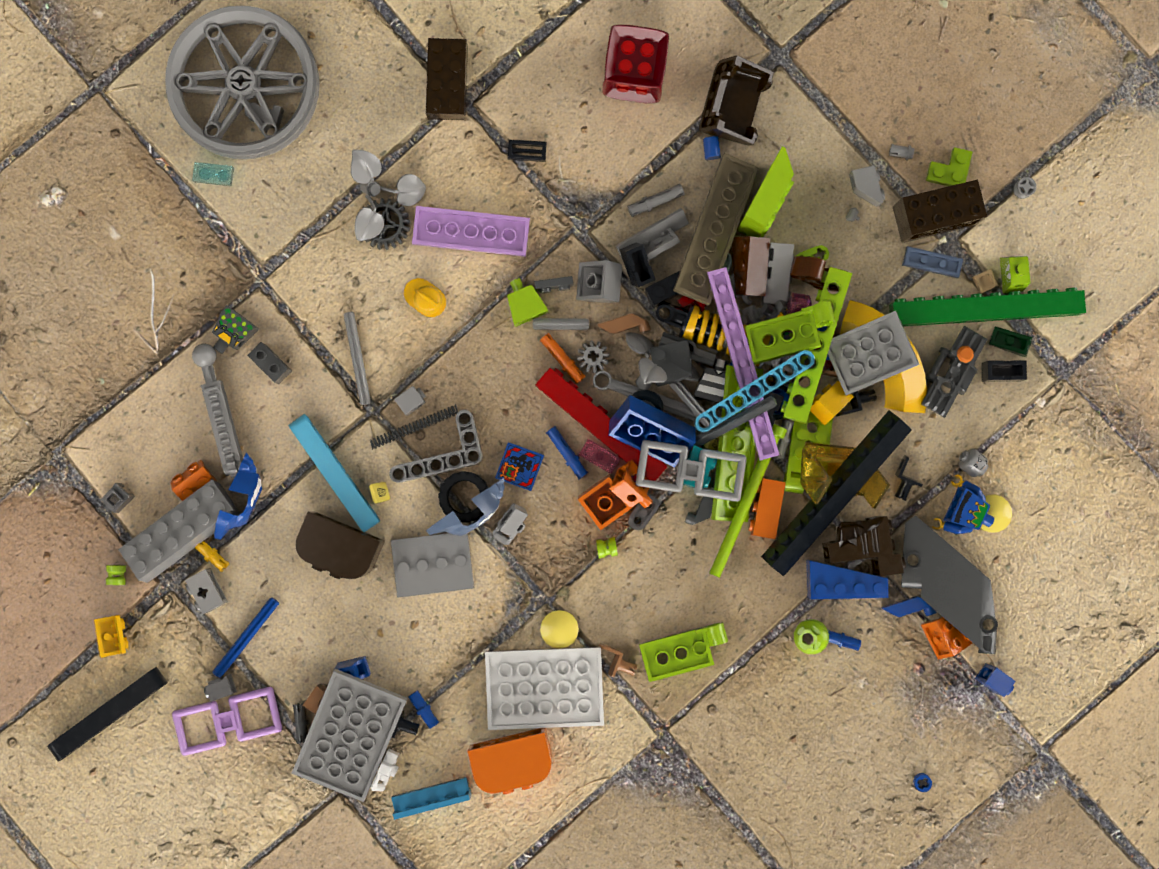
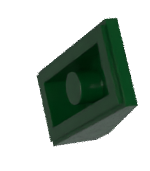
[989,326,1033,357]

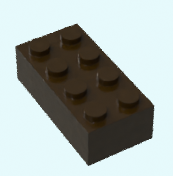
[426,38,468,121]

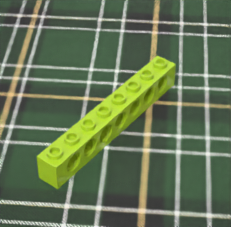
[781,267,853,424]

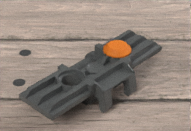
[921,326,987,418]

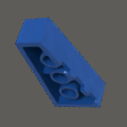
[806,560,889,599]

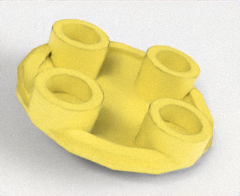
[981,495,1012,533]
[540,610,579,649]

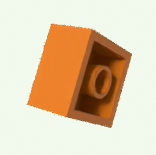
[578,474,632,530]

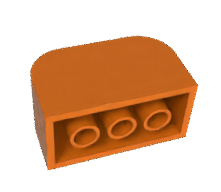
[467,728,552,794]

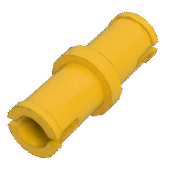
[195,541,229,572]

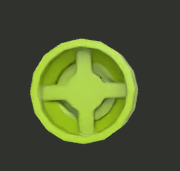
[596,537,618,559]
[105,565,126,585]

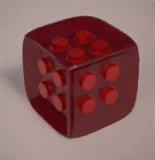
[602,25,670,103]

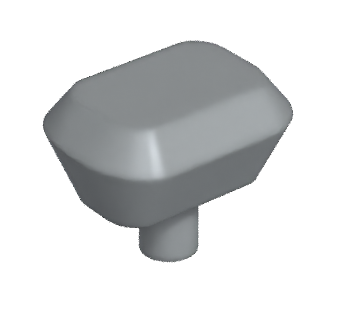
[846,208,860,222]

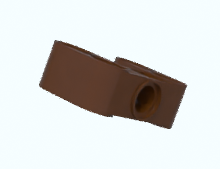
[789,256,848,292]

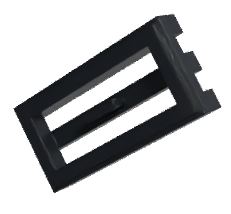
[508,140,547,162]

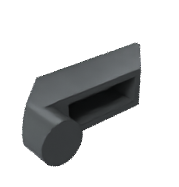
[684,487,714,525]

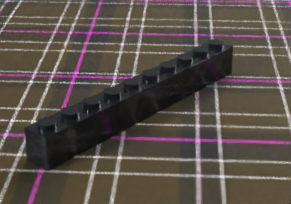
[761,410,912,576]

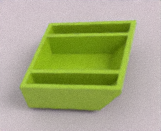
[737,146,794,238]

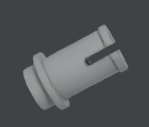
[889,144,914,161]

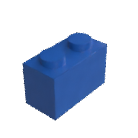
[975,663,1016,697]

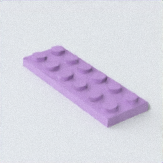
[412,206,530,257]

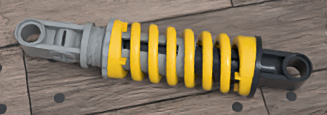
[656,302,815,373]

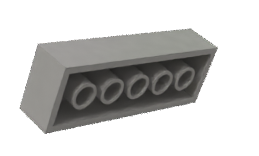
[118,480,241,583]

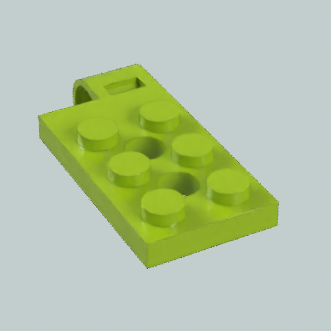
[745,301,835,365]
[783,411,833,494]
[639,622,728,682]

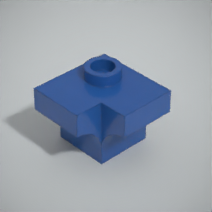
[333,656,371,680]

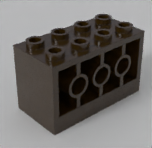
[893,179,987,243]

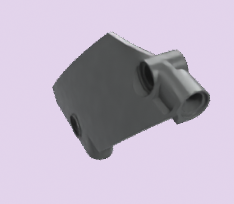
[901,515,998,654]

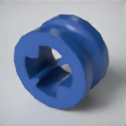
[913,773,932,792]

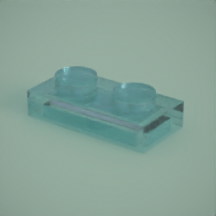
[192,162,234,186]

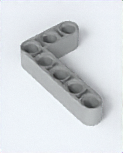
[389,410,483,483]

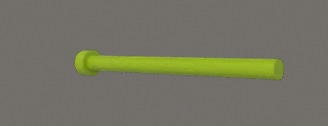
[709,424,787,578]

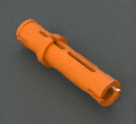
[540,333,586,384]

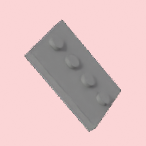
[828,311,920,396]
[391,533,474,598]

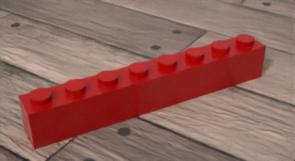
[535,368,668,481]

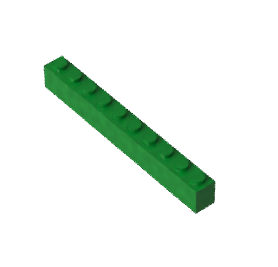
[889,287,1086,327]

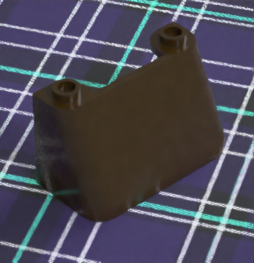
[699,55,774,146]

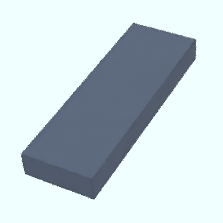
[902,246,963,278]

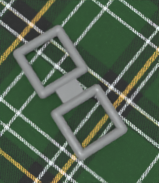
[636,440,747,501]

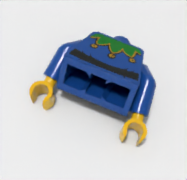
[932,474,994,534]

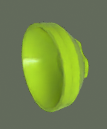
[794,619,829,654]

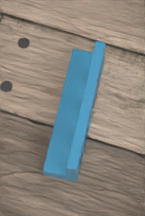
[391,777,472,820]

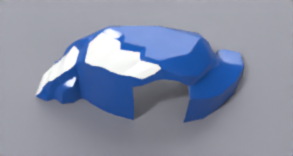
[214,452,262,540]

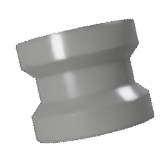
[1013,177,1036,199]

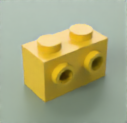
[810,381,854,426]

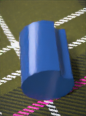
[703,136,721,160]

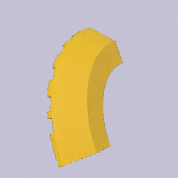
[840,300,927,413]

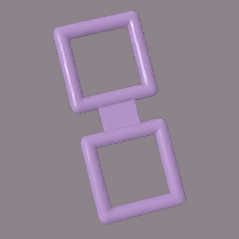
[172,687,283,756]

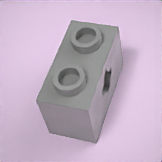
[185,568,228,614]

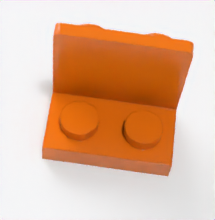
[921,617,972,660]

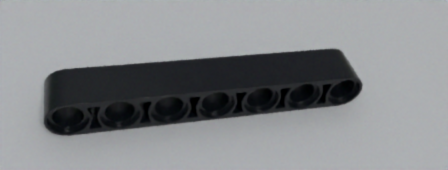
[47,667,168,762]

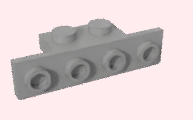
[616,208,689,261]

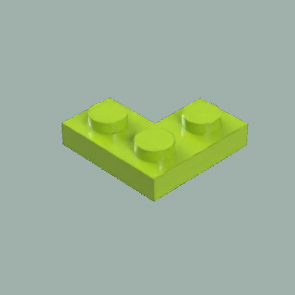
[926,147,973,186]

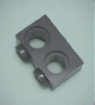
[247,342,292,384]

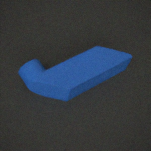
[881,596,937,617]

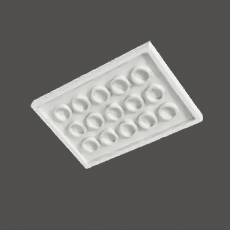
[485,647,604,730]

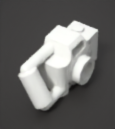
[371,748,400,792]

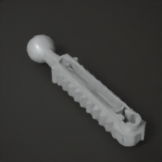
[192,343,243,478]

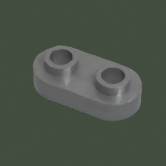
[628,495,659,530]

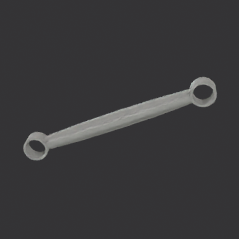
[593,371,702,424]

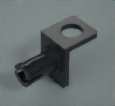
[836,389,877,417]
[895,455,923,501]
[392,710,420,738]

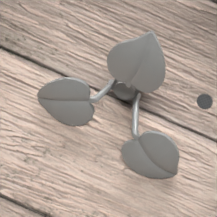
[351,150,426,241]
[625,332,701,390]

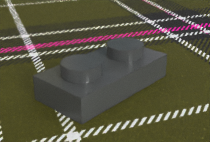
[534,276,573,294]

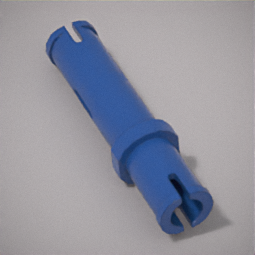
[546,426,588,480]

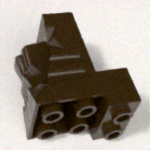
[822,516,906,577]

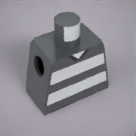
[693,359,727,403]

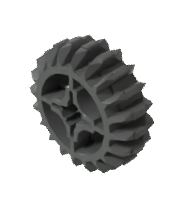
[365,198,411,250]

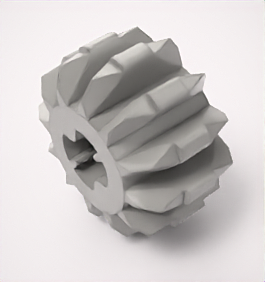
[577,340,610,373]

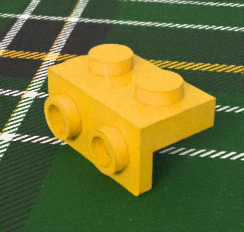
[93,615,128,658]

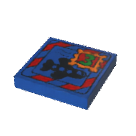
[495,442,544,491]

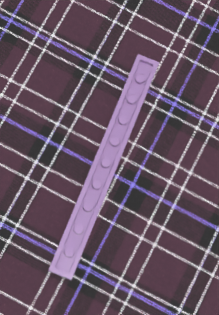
[707,267,779,460]

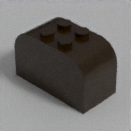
[296,511,385,579]

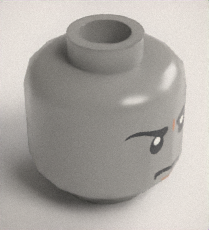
[959,449,988,477]

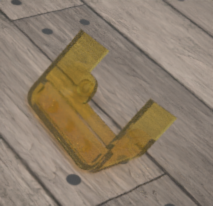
[800,443,890,509]

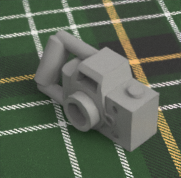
[492,503,528,545]

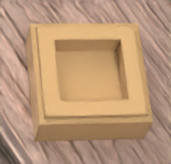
[972,269,999,294]

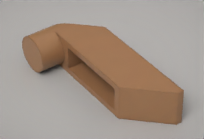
[598,314,651,335]

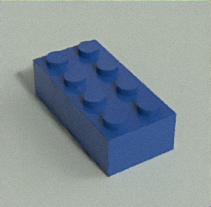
[609,395,696,468]

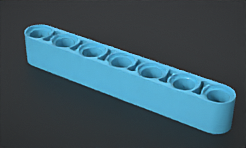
[695,350,815,432]
[288,414,380,532]

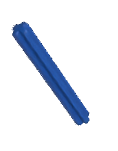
[213,597,279,678]

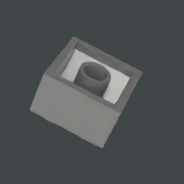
[576,260,622,303]

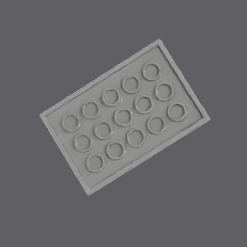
[292,669,408,802]

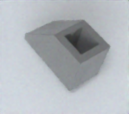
[849,165,885,207]

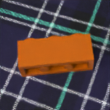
[748,478,786,539]

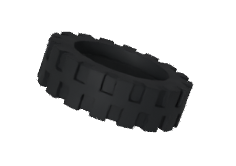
[438,471,489,523]

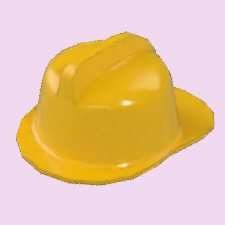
[404,278,446,317]

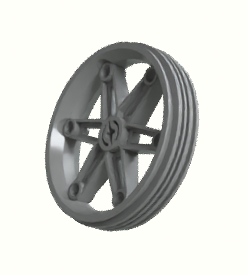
[165,6,320,159]

